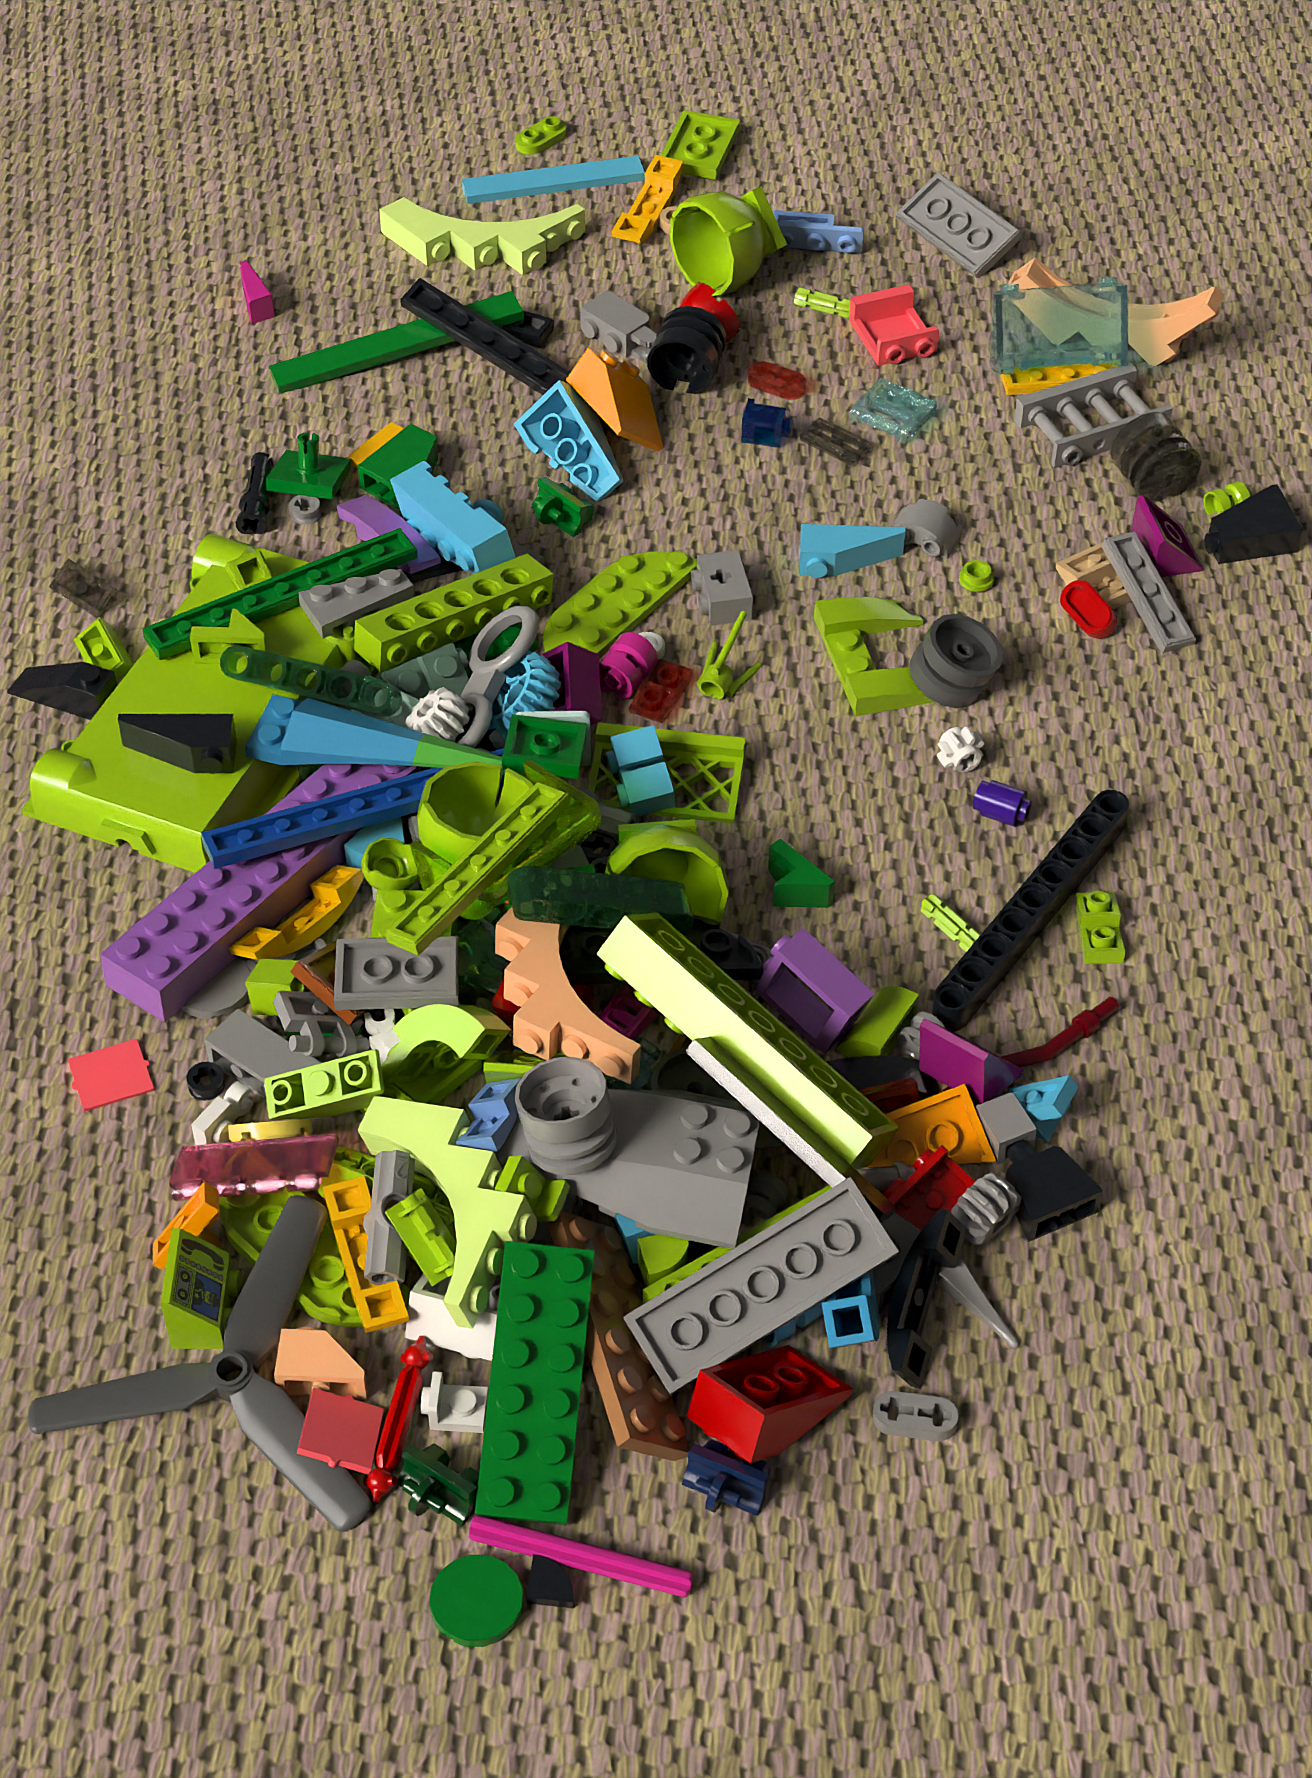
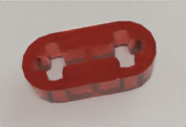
[748,361,806,400]

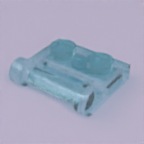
[849,378,937,445]

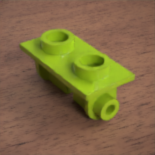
[385,1188,457,1286]

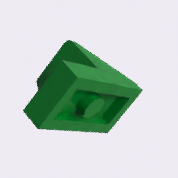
[768,839,835,908]

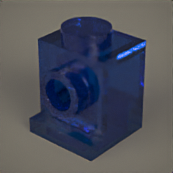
[741,398,792,448]

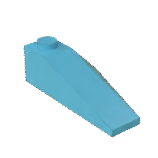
[514,380,623,502]

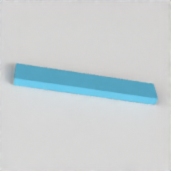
[462,156,645,204]

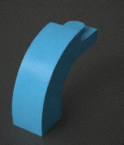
[821,1271,879,1349]

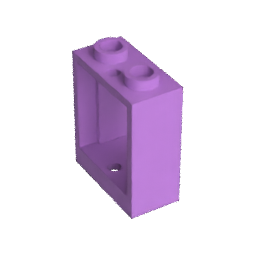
[754,928,875,1054]

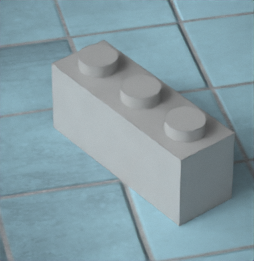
[204,1009,325,1120]

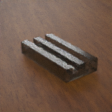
[800,417,874,467]

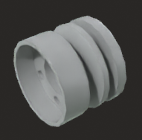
[515,1057,618,1175]

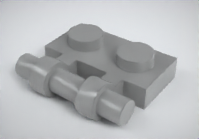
[273,991,369,1057]

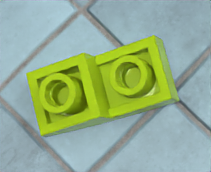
[1075,891,1125,964]

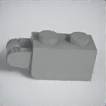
[580,290,657,363]

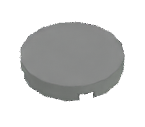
[181,957,251,1019]

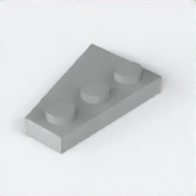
[298,569,414,639]

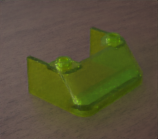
[410,759,602,919]

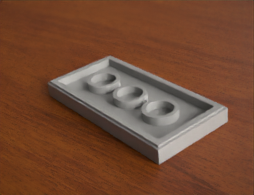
[895,172,1022,278]

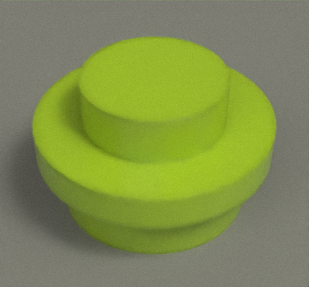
[959,560,994,592]

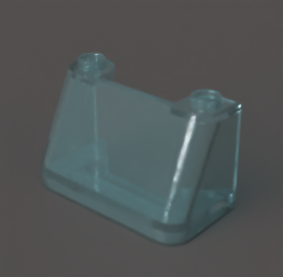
[990,277,1128,375]

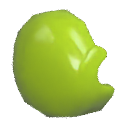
[361,837,424,891]

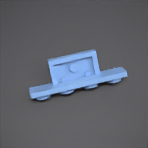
[773,210,864,253]

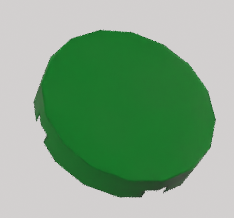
[429,1555,524,1647]

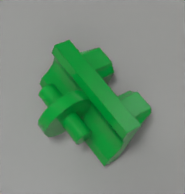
[531,477,595,537]

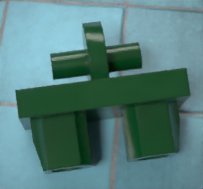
[397,1443,479,1526]

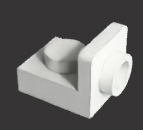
[421,1372,488,1433]

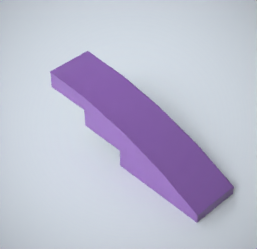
[337,495,441,574]

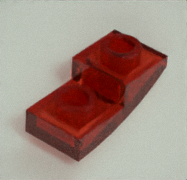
[628,658,693,723]

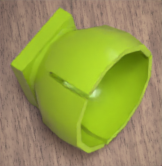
[669,186,787,296]
[417,761,541,898]
[601,819,729,922]

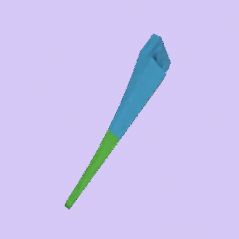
[245,694,547,780]

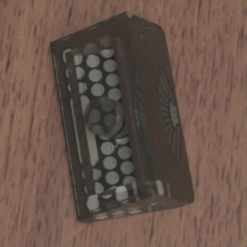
[49,558,127,618]

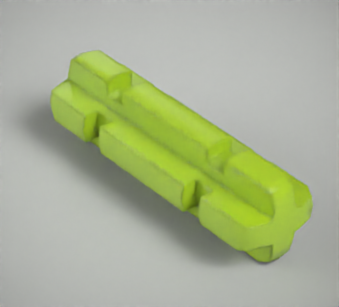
[794,287,850,319]
[920,894,981,952]

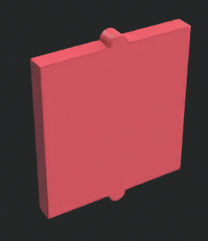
[68,1039,154,1112]
[296,1388,384,1474]

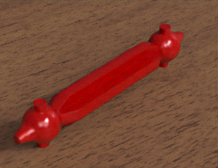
[364,1336,433,1504]

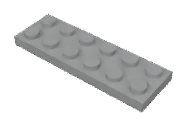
[623,1177,899,1396]

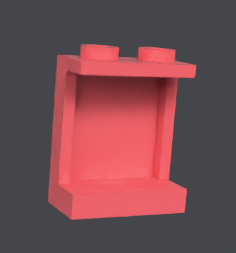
[849,284,939,366]

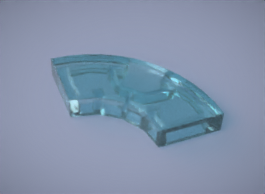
[456,916,511,999]

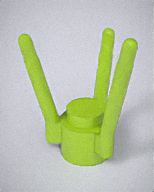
[696,611,762,700]

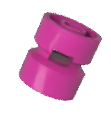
[599,632,658,700]

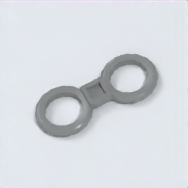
[457,606,539,748]

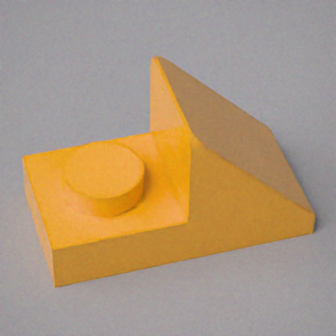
[153,1181,221,1269]

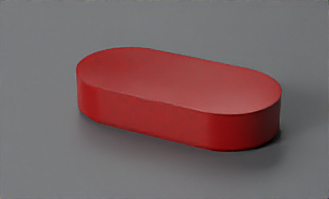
[1060,580,1117,639]

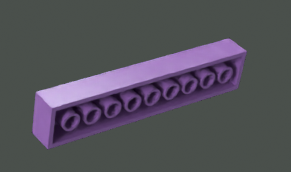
[100,764,421,1023]

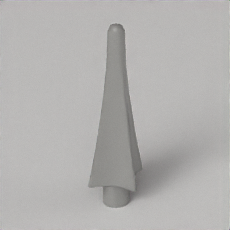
[937,1258,1019,1348]

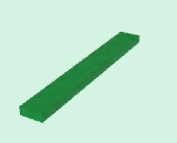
[269,291,524,393]
[142,528,418,660]

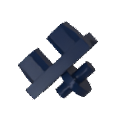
[682,1439,770,1516]

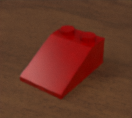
[686,1345,853,1463]

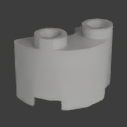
[891,499,962,559]

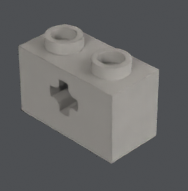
[691,550,753,626]

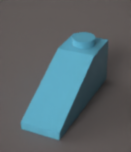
[799,524,905,578]

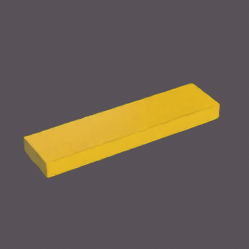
[1000,359,1129,395]

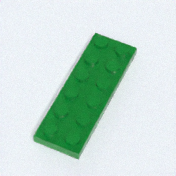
[475,1241,595,1526]

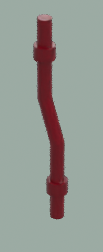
[942,997,1119,1092]

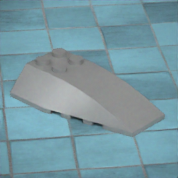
[494,1089,760,1249]

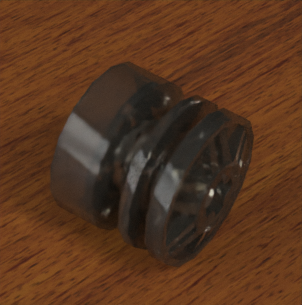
[1110,412,1202,503]

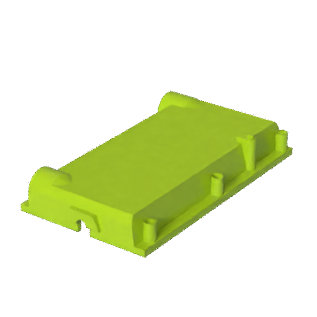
[21,533,377,873]

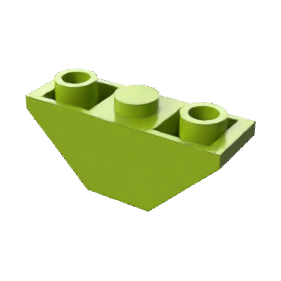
[264,1049,384,1120]

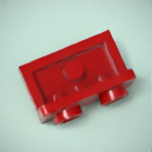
[883,1145,975,1230]

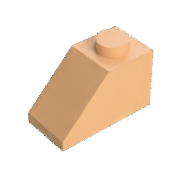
[274,1327,368,1400]

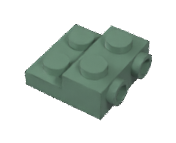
[380,643,473,716]

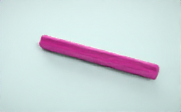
[469,1516,694,1598]

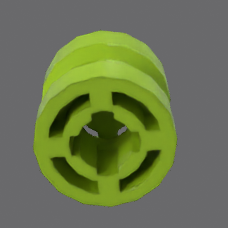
[1203,481,1251,515]

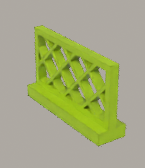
[588,722,745,824]

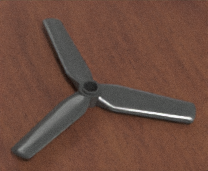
[28,1195,371,1532]

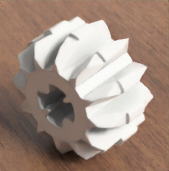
[405,687,470,742]

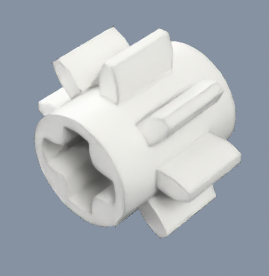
[937,726,984,772]

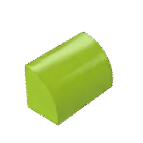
[836,986,919,1057]

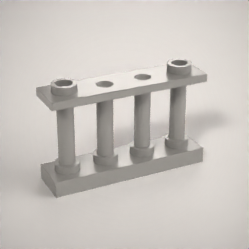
[1014,362,1173,468]

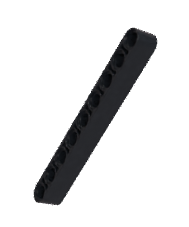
[932,790,1129,1032]

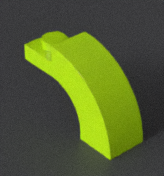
[381,1004,511,1082]

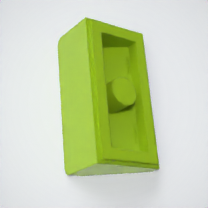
[74,617,134,679]

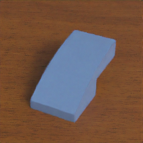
[456,1077,522,1152]

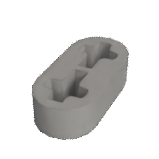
[872,1391,959,1441]

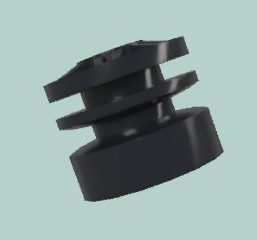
[647,306,726,394]

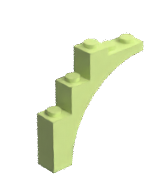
[379,197,586,275]
[358,1096,537,1329]

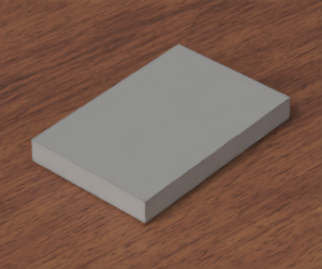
[334,936,459,1010]

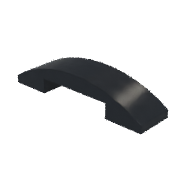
[825,1056,939,1102]
[887,1209,967,1389]

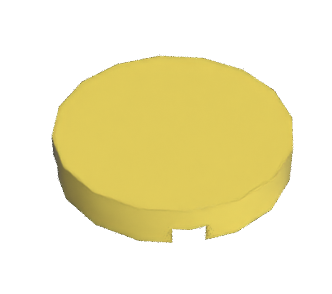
[228,1118,313,1142]

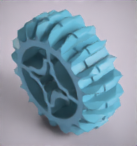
[471,650,562,741]

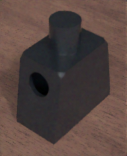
[1005,1140,1103,1242]

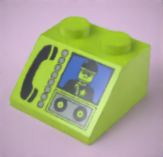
[160,1228,241,1349]

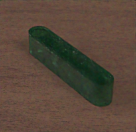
[220,645,402,717]
[506,866,694,933]

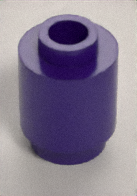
[973,780,1032,827]

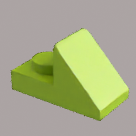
[190,609,268,665]

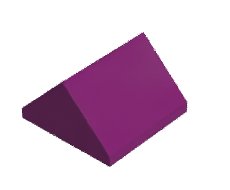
[1131,495,1204,577]
[919,1018,1024,1104]

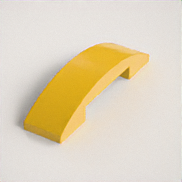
[611,155,684,243]
[229,865,364,960]
[322,1176,409,1333]

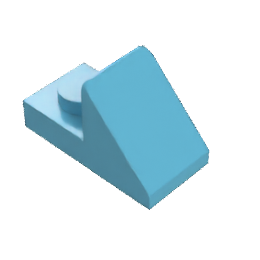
[1006,1075,1079,1142]

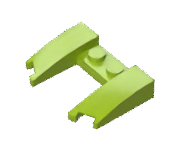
[814,597,935,717]

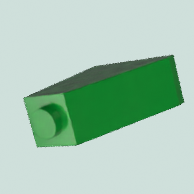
[358,423,438,510]

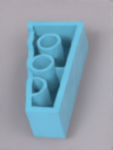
[390,461,516,574]

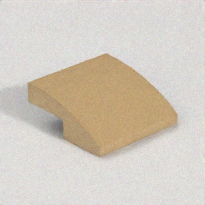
[1056,542,1132,609]

